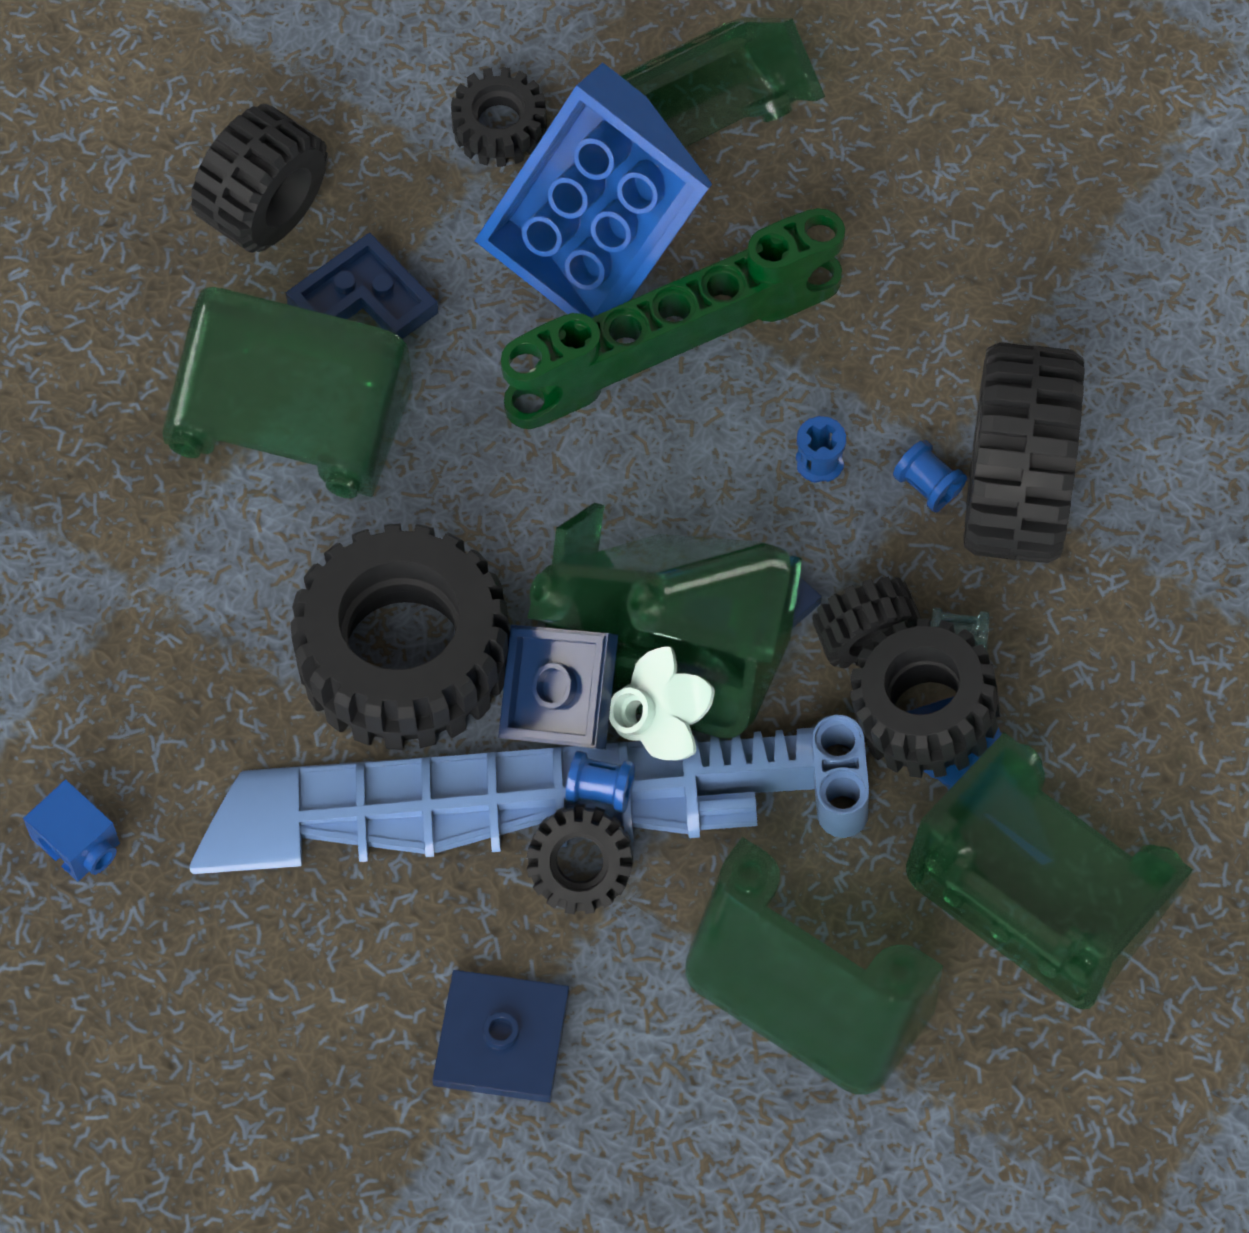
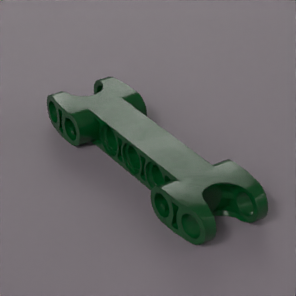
[501,208,845,429]

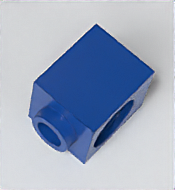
[23,779,120,882]

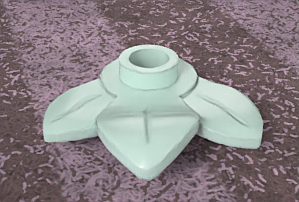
[609,647,715,761]

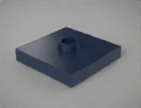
[498,625,618,749]
[432,970,569,1103]

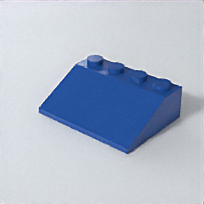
[474,62,712,317]

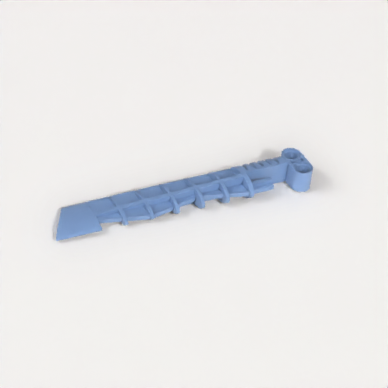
[190,715,869,874]

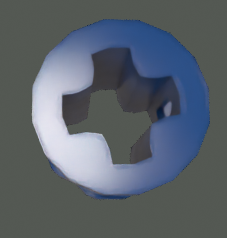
[796,416,846,483]
[893,440,967,513]
[566,751,635,813]

